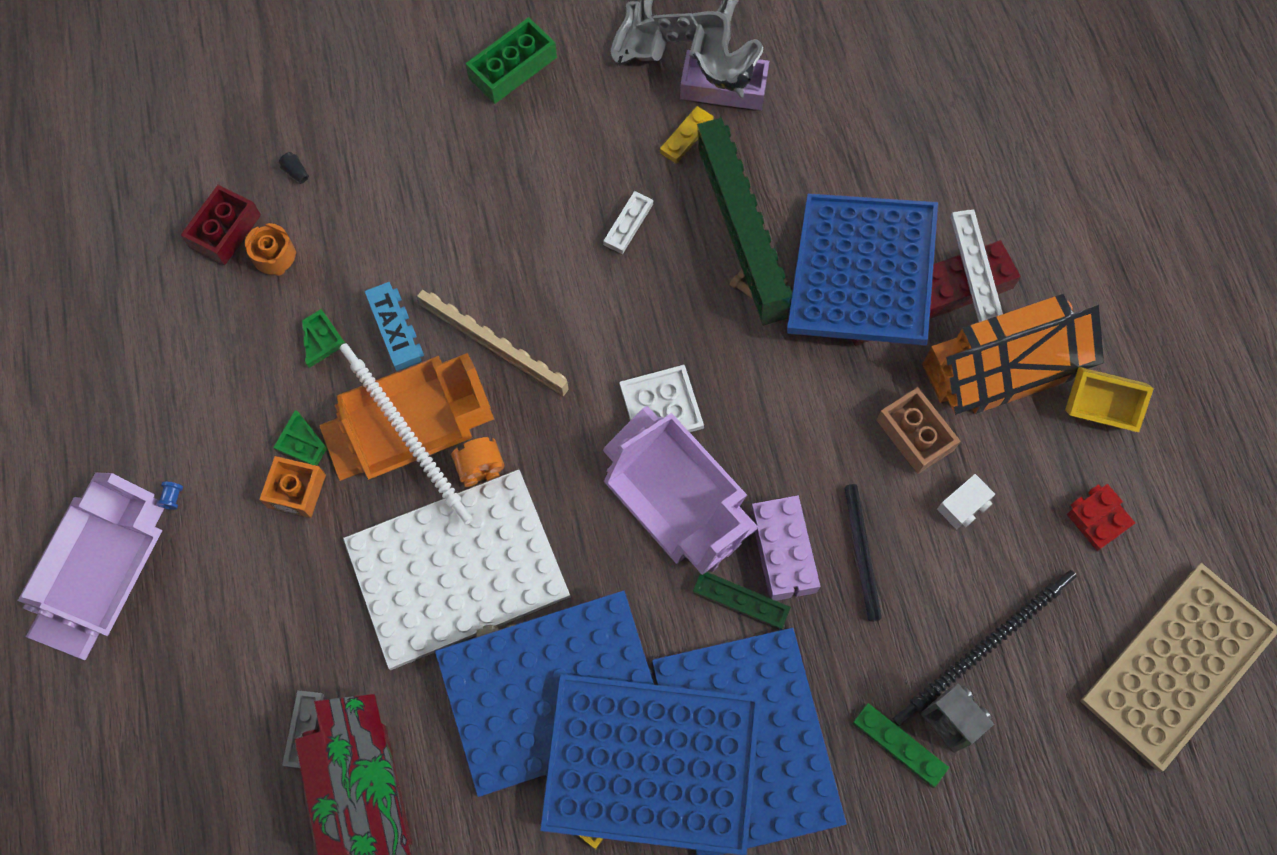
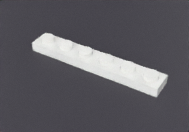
[951,209,1003,322]

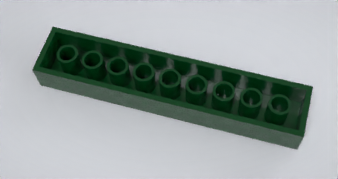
[697,117,792,326]

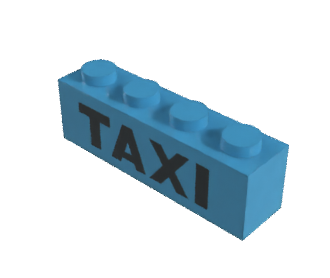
[365,282,424,372]

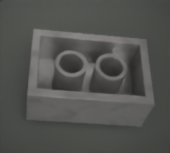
[920,684,994,752]

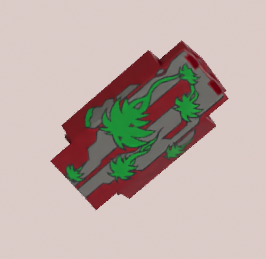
[295,694,413,855]

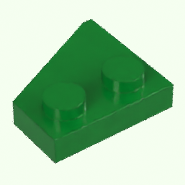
[302,309,345,368]
[274,410,327,466]

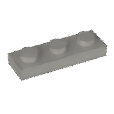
[282,690,324,769]

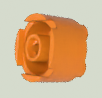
[245,223,296,276]
[451,437,505,487]

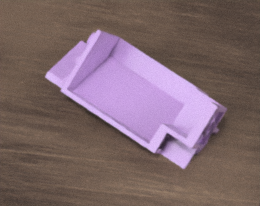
[603,406,759,575]
[18,473,164,660]

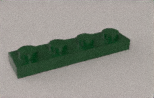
[693,572,791,631]

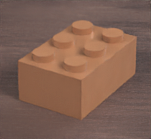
[876,387,961,474]

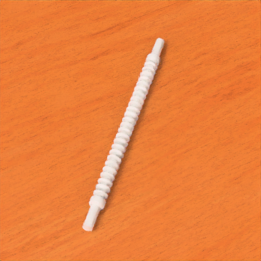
[339,343,473,525]

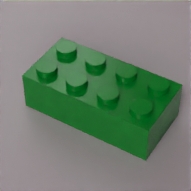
[465,17,557,104]

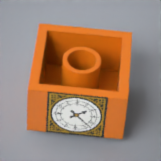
[259,456,326,518]

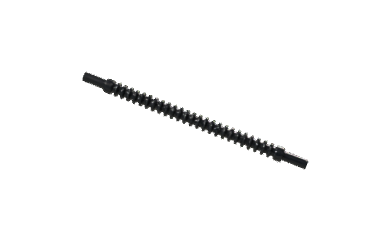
[892,570,1077,726]

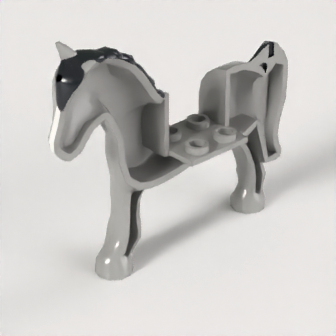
[611,0,763,98]

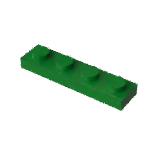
[852,703,950,788]

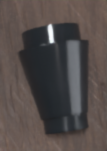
[279,152,309,184]

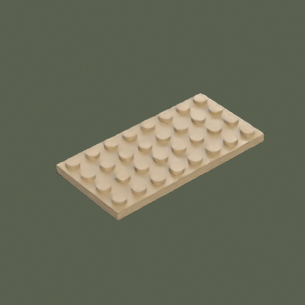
[1080,563,1277,772]

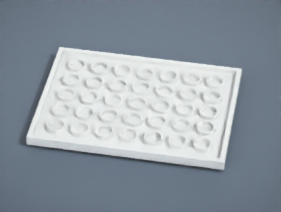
[344,470,570,670]

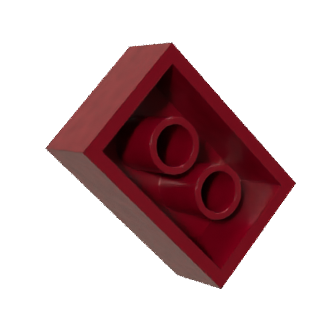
[181,185,261,266]

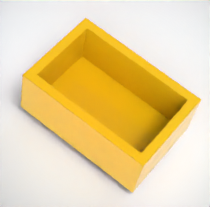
[1065,367,1154,432]

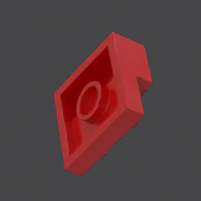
[1066,483,1135,551]

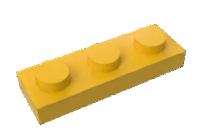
[660,106,714,164]

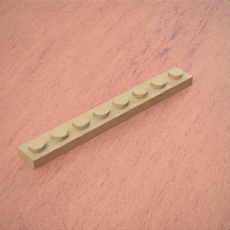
[417,290,568,397]

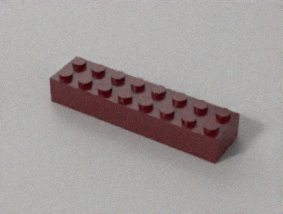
[852,240,1021,346]

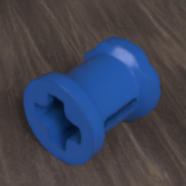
[156,481,183,510]

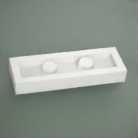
[603,191,653,254]

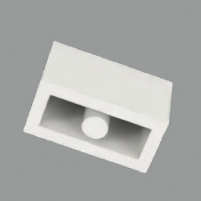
[937,474,995,530]

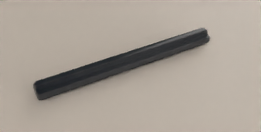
[844,484,882,622]

